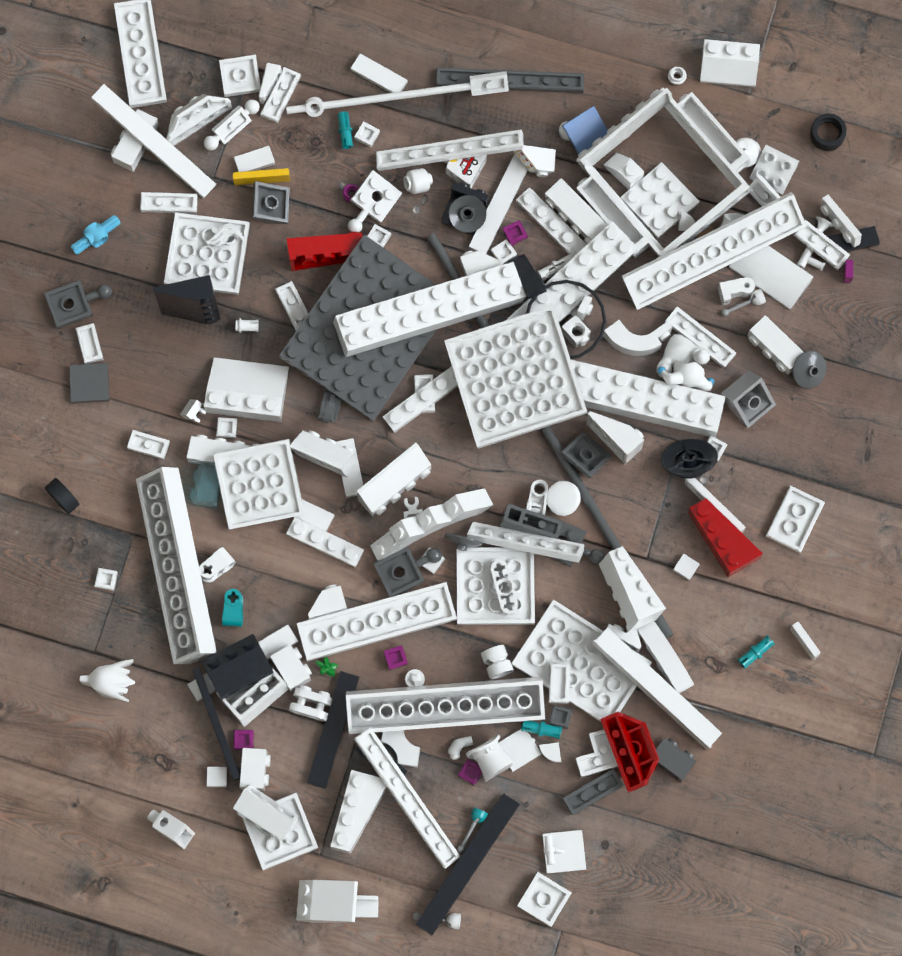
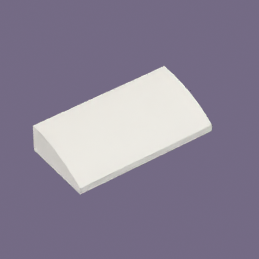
[729,246,813,310]

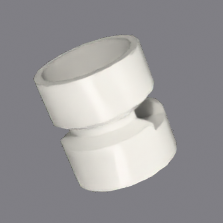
[481,645,514,680]

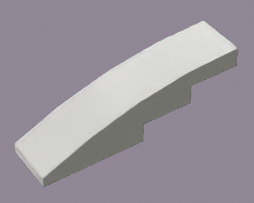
[637,621,694,693]

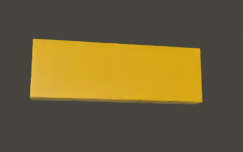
[233,168,290,186]

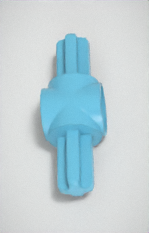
[71,215,120,255]

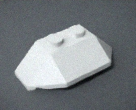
[167,94,232,146]

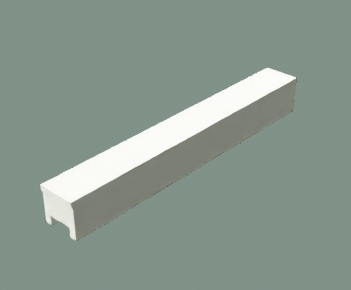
[591,628,722,750]

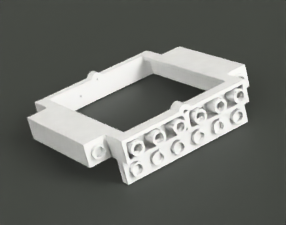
[577,88,751,258]

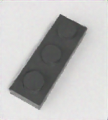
[562,769,624,816]

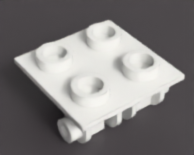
[749,145,799,195]

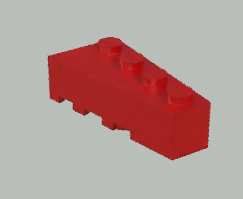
[286,232,363,271]
[688,498,763,578]

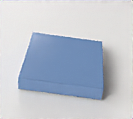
[562,106,608,155]

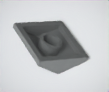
[252,181,290,224]
[561,432,612,479]

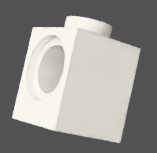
[561,315,591,348]

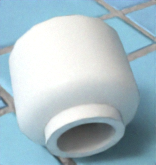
[404,168,433,194]

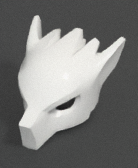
[80,659,135,702]

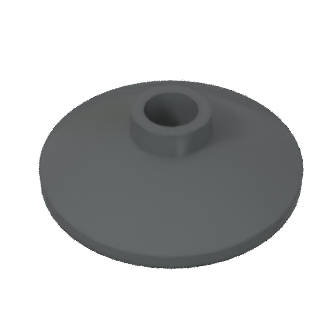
[449,195,486,232]
[792,351,827,389]
[445,533,483,551]

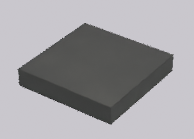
[70,363,110,404]

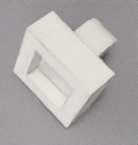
[180,399,206,422]

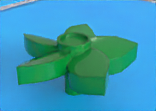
[315,657,338,677]

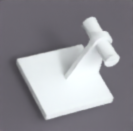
[543,830,586,874]

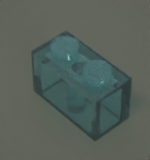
[190,465,220,509]

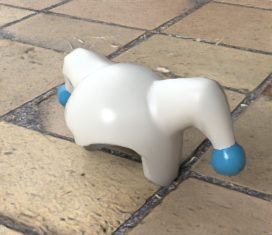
[657,361,715,392]

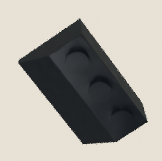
[201,634,274,700]

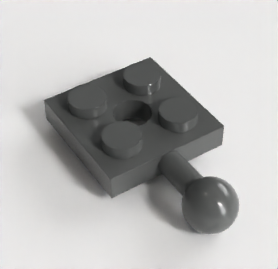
[44,280,112,329]
[543,516,604,567]
[374,547,442,597]

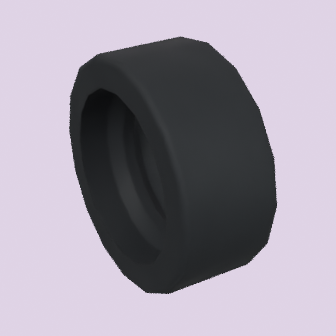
[810,113,847,151]
[44,478,80,514]

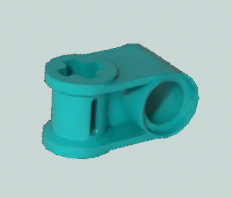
[222,589,243,627]

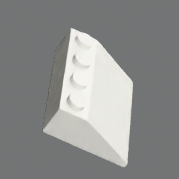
[204,358,289,422]

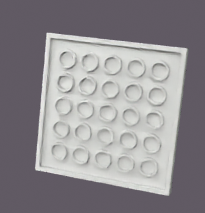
[444,305,588,449]

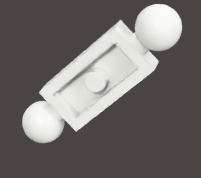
[204,99,260,151]

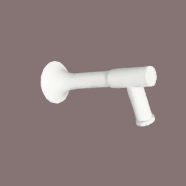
[797,217,833,271]

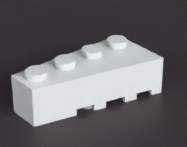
[599,546,666,632]
[330,770,387,854]

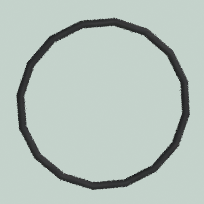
[526,280,606,359]

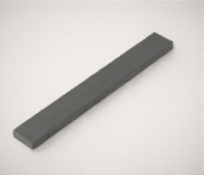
[436,67,584,93]

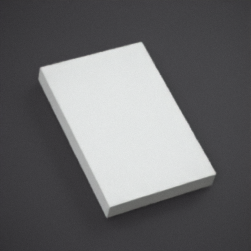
[765,486,825,554]

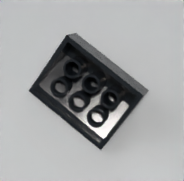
[153,275,220,324]

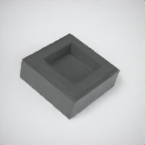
[549,705,573,729]

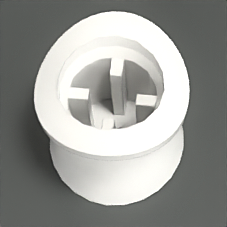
[466,734,516,782]

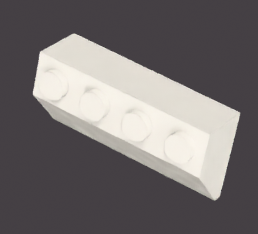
[357,443,431,517]

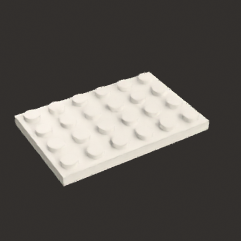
[512,599,652,722]

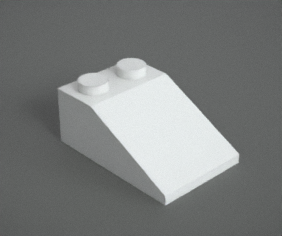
[586,411,644,464]
[296,880,358,923]

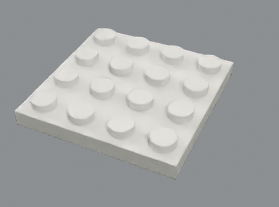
[164,212,250,295]
[213,439,305,529]
[457,547,535,625]

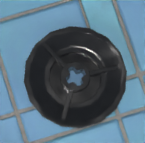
[660,439,718,479]

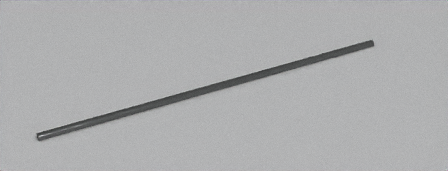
[427,233,674,639]

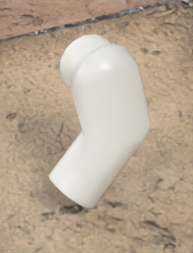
[448,736,473,760]

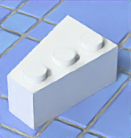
[216,669,289,727]

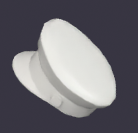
[547,481,581,516]

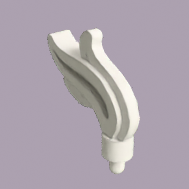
[206,223,245,247]

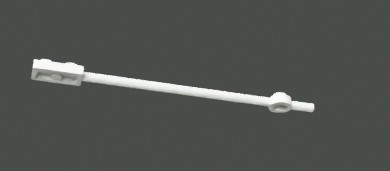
[286,71,509,117]

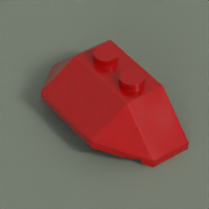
[600,712,660,793]

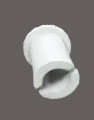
[236,318,258,333]

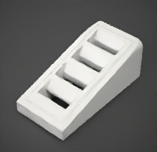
[259,63,282,104]

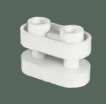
[289,685,333,722]

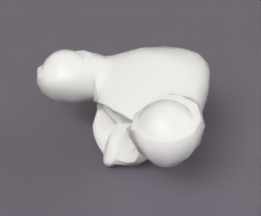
[657,334,710,377]

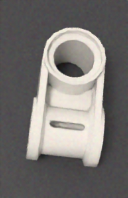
[526,480,548,516]
[199,547,236,583]

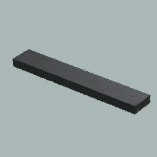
[193,667,240,781]
[307,671,360,789]

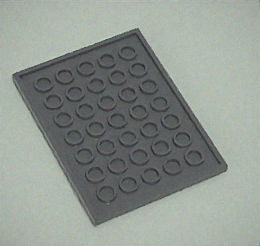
[279,234,437,422]

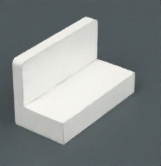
[355,895,379,918]

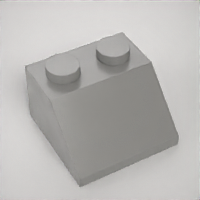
[721,370,776,428]

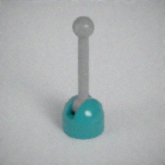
[457,807,488,853]

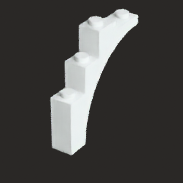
[370,488,493,561]

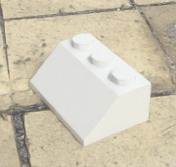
[700,39,760,87]
[290,430,357,477]

